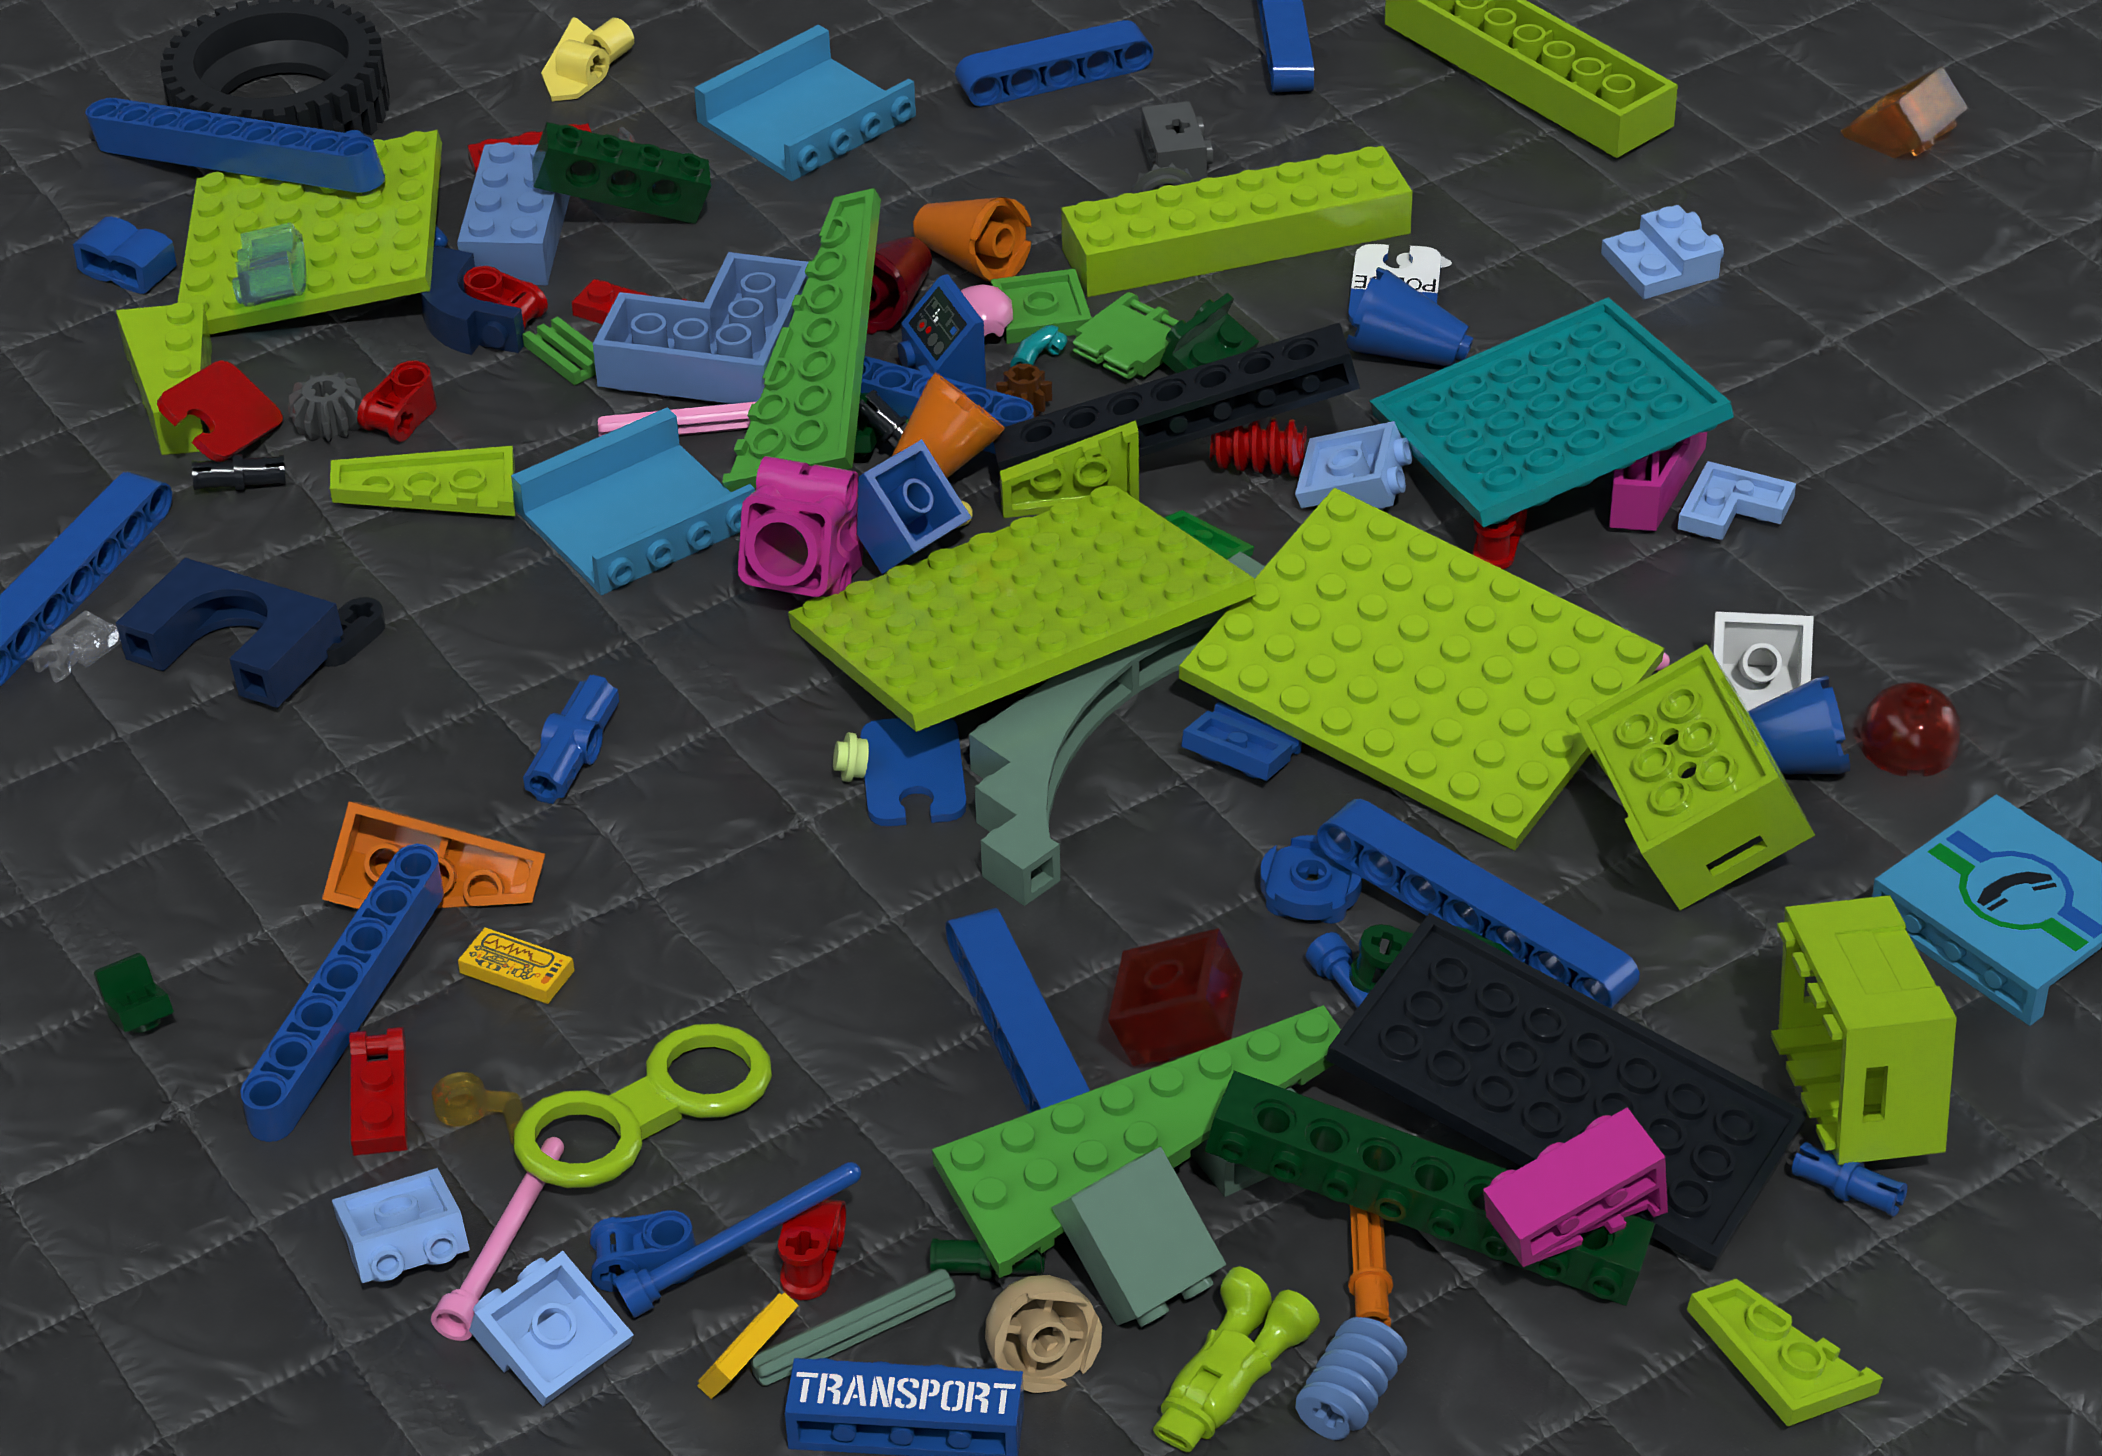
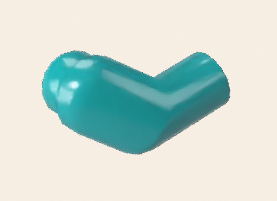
[1010,325,1068,367]

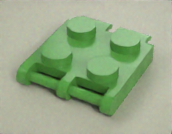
[1073,292,1179,379]

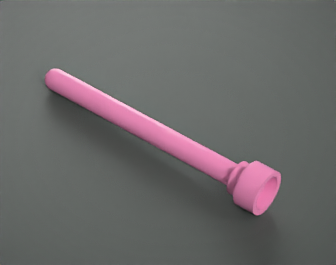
[431,1137,564,1341]

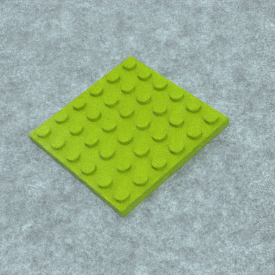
[177,130,442,334]

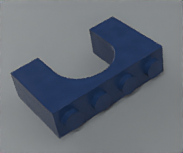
[116,558,343,708]

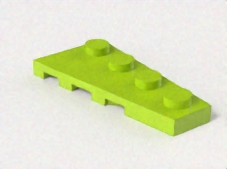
[330,445,515,516]

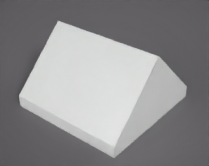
[1711,612,1814,710]

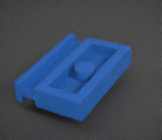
[1181,702,1302,781]

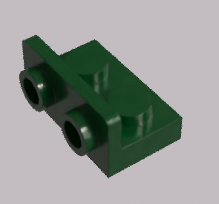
[1161,293,1259,373]

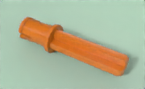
[1348,1205,1393,1327]

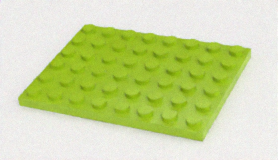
[788,485,1257,732]
[1179,488,1664,851]

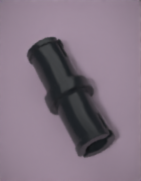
[192,454,286,491]

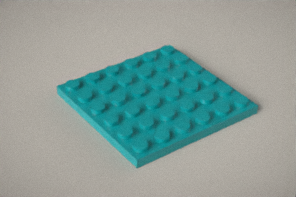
[1370,297,1734,528]

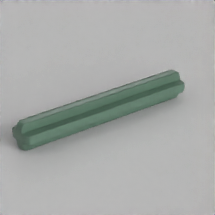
[750,1269,956,1386]

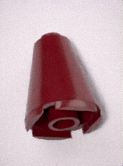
[867,236,932,334]

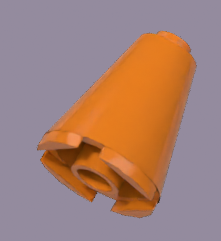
[913,197,1032,282]
[891,373,1005,478]

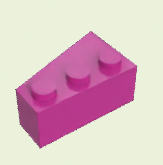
[1609,432,1707,531]
[1483,1108,1668,1267]

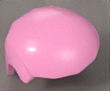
[961,284,1013,337]

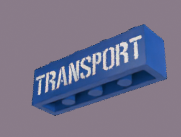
[785,1358,1024,1456]

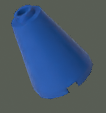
[1346,267,1474,367]
[1748,676,1850,774]

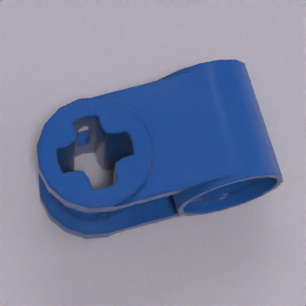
[590,1210,696,1292]

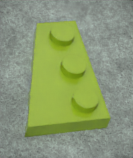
[1000,420,1139,518]
[1687,1279,1884,1426]

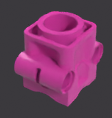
[738,456,864,597]

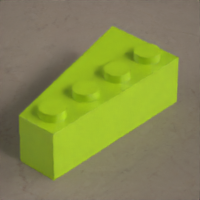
[116,302,212,455]

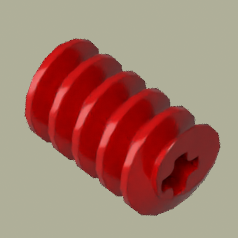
[1210,417,1307,477]

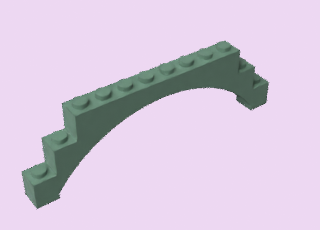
[969,551,1265,906]

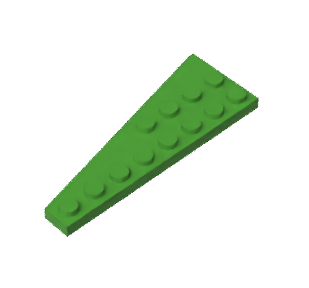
[722,188,881,492]
[932,1005,1341,1278]

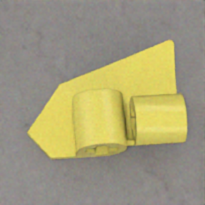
[541,17,634,102]

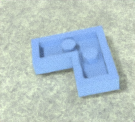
[1678,461,1796,540]

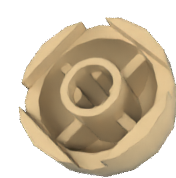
[985,1275,1102,1393]

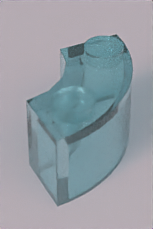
[232,222,306,307]

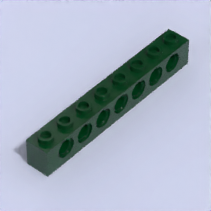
[1205,1070,1655,1306]

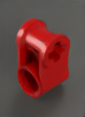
[464,266,548,330]
[357,361,437,442]
[1473,508,1528,569]
[778,1199,846,1300]

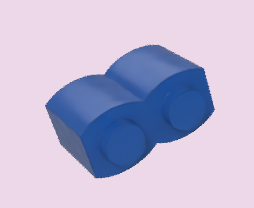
[73,217,177,294]

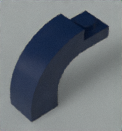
[420,245,525,355]

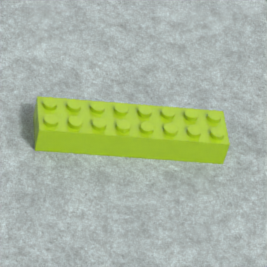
[1385,0,1678,158]
[1061,146,1413,297]

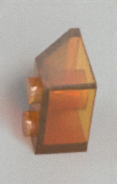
[1841,66,1968,158]

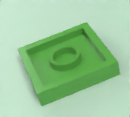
[991,268,1092,344]

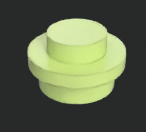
[833,732,869,782]

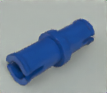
[1792,1142,1907,1217]

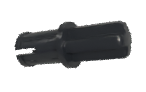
[858,390,909,449]

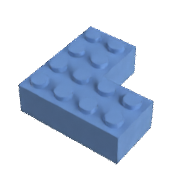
[593,252,808,404]

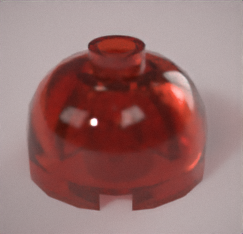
[1860,682,1960,777]

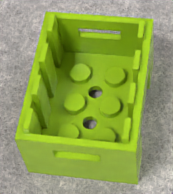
[1575,644,1815,911]
[1771,895,1957,1165]

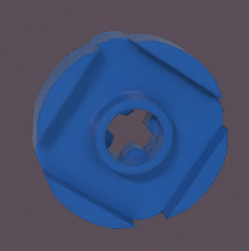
[1260,835,1362,924]

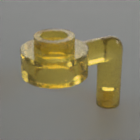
[431,1072,525,1145]

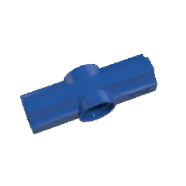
[523,675,620,804]

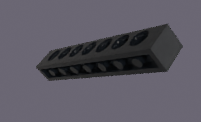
[993,322,1360,470]

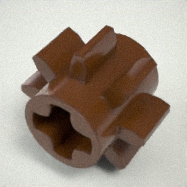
[996,364,1052,417]

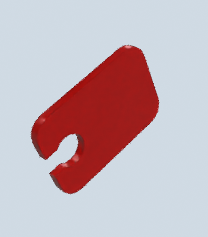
[157,360,283,462]

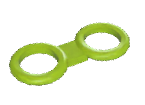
[514,1023,772,1188]

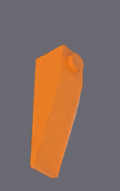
[322,801,546,909]

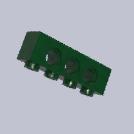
[532,122,711,224]

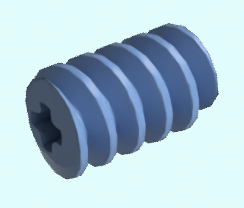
[1295,1317,1407,1441]

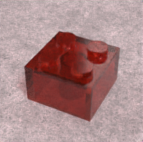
[1108,928,1243,1066]

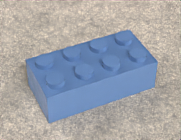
[457,142,570,285]

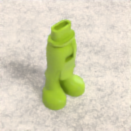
[1153,1266,1320,1452]

